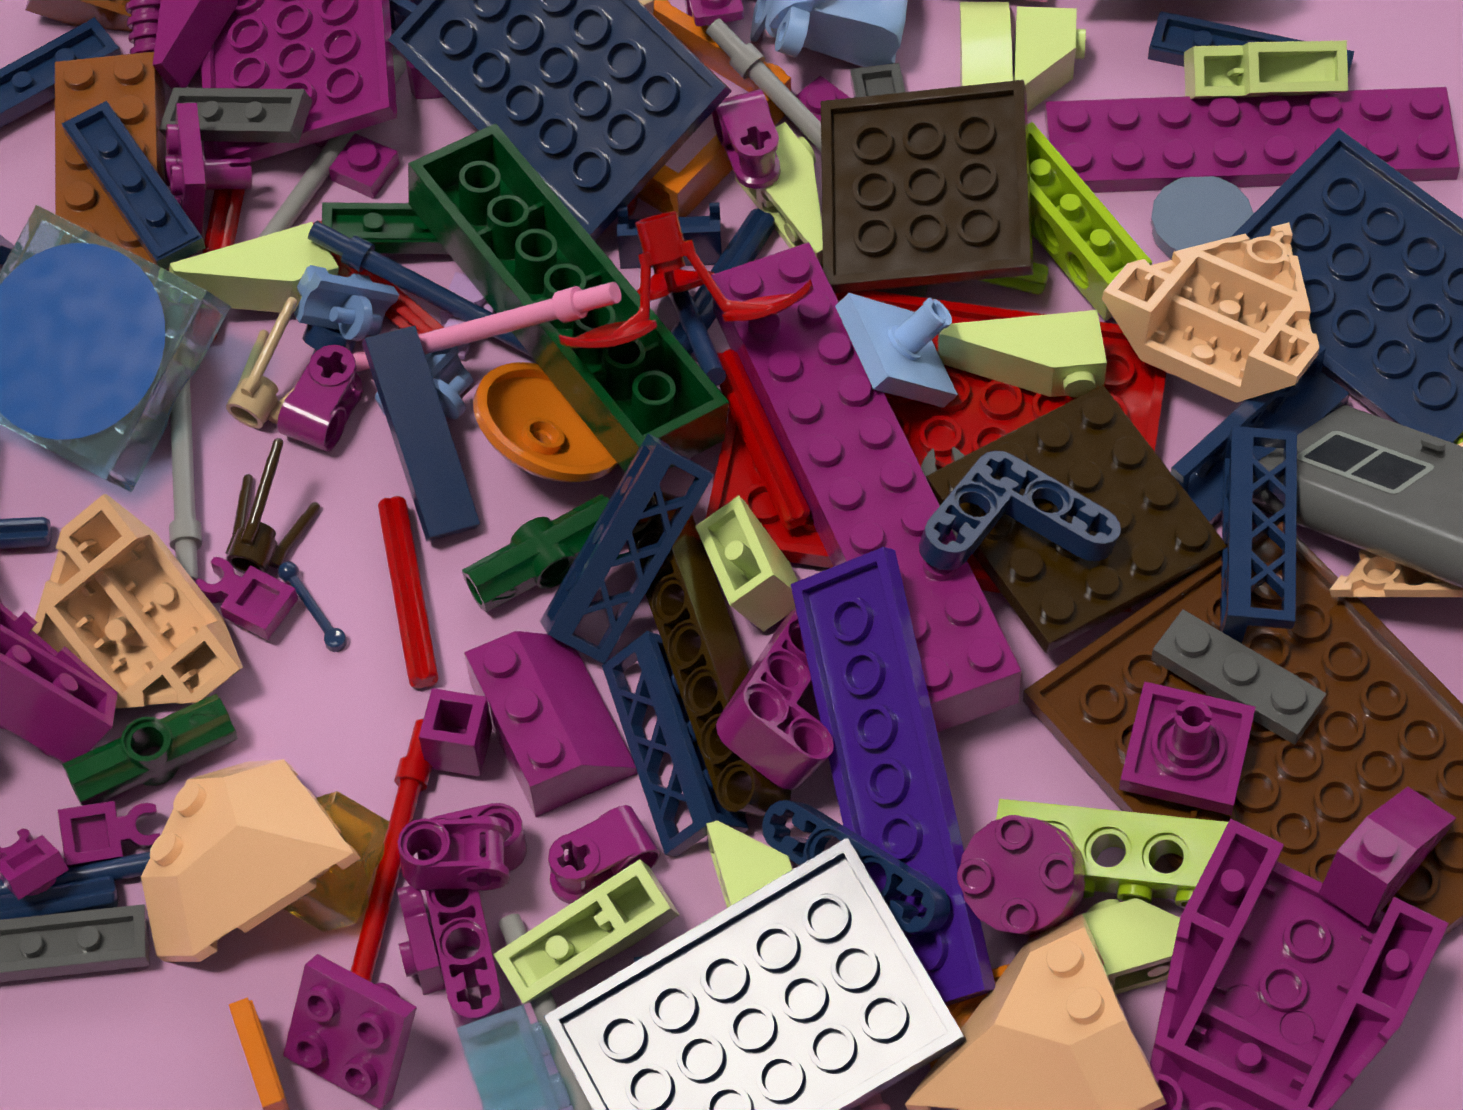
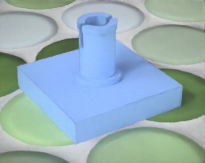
[835,293,958,408]

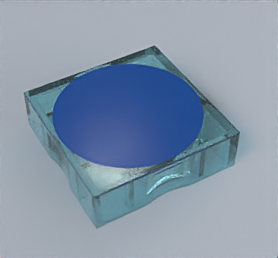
[0,205,231,492]

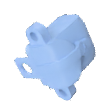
[750,0,908,67]

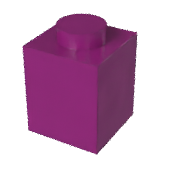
[419,688,493,777]

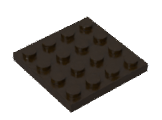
[821,80,1034,294]
[926,385,1228,653]

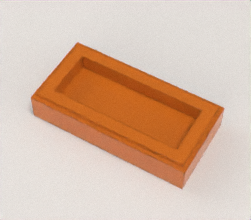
[228,997,290,1110]

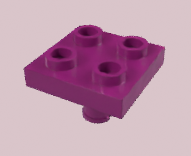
[164,103,252,236]
[1119,682,1256,815]
[283,954,417,1109]

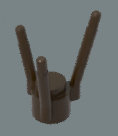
[225,438,320,574]

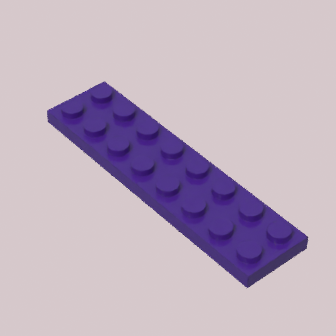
[790,547,995,1006]

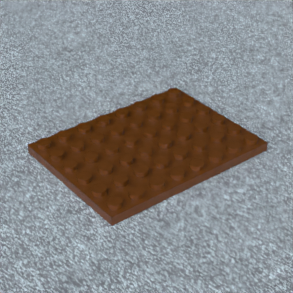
[1023,522,1463,938]

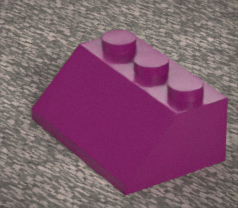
[464,631,637,817]

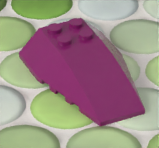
[1150,819,1449,1110]

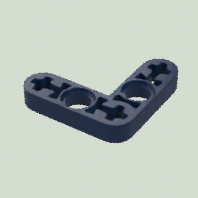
[919,451,1121,570]

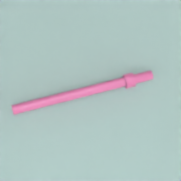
[352,282,621,373]

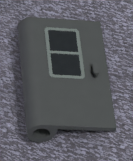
[1252,404,1463,588]

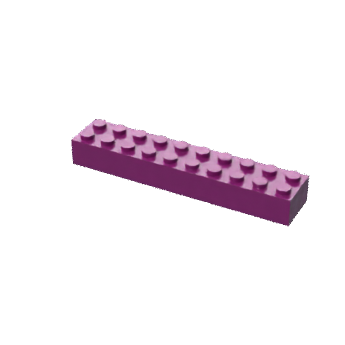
[711,242,1022,733]

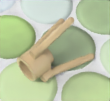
[226,297,297,429]

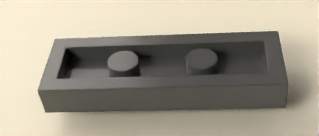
[159,88,312,143]
[1151,609,1327,745]
[0,904,150,982]

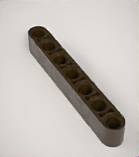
[632,491,792,819]

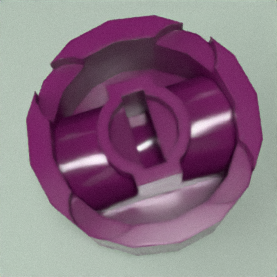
[957,815,1086,935]

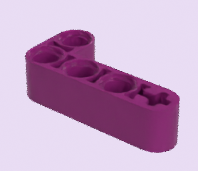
[716,608,834,790]
[417,803,527,1040]

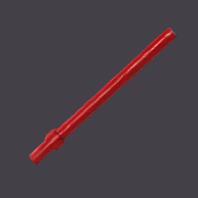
[350,719,432,982]

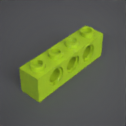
[1028,122,1152,321]
[996,798,1228,909]

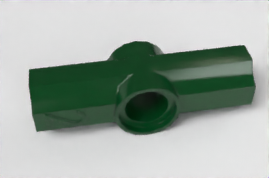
[462,494,610,613]
[62,694,238,806]

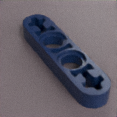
[762,800,950,934]

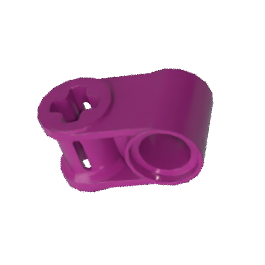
[711,89,781,189]
[277,345,363,451]
[548,805,661,904]
[398,816,510,891]

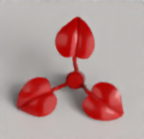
[559,211,814,348]

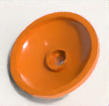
[473,362,618,483]

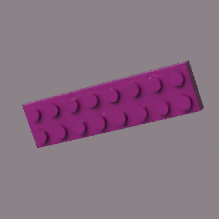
[1045,87,1460,193]

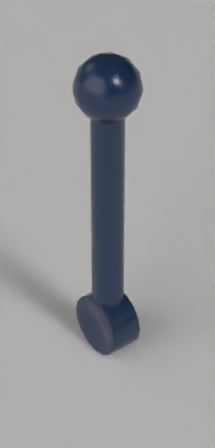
[278,561,347,652]

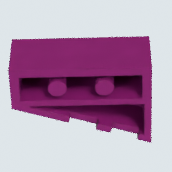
[0,602,118,763]

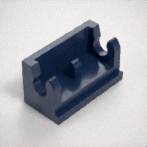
[617,202,722,269]

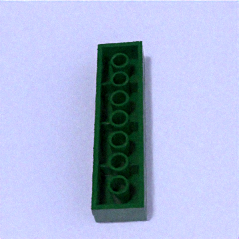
[408,123,729,472]

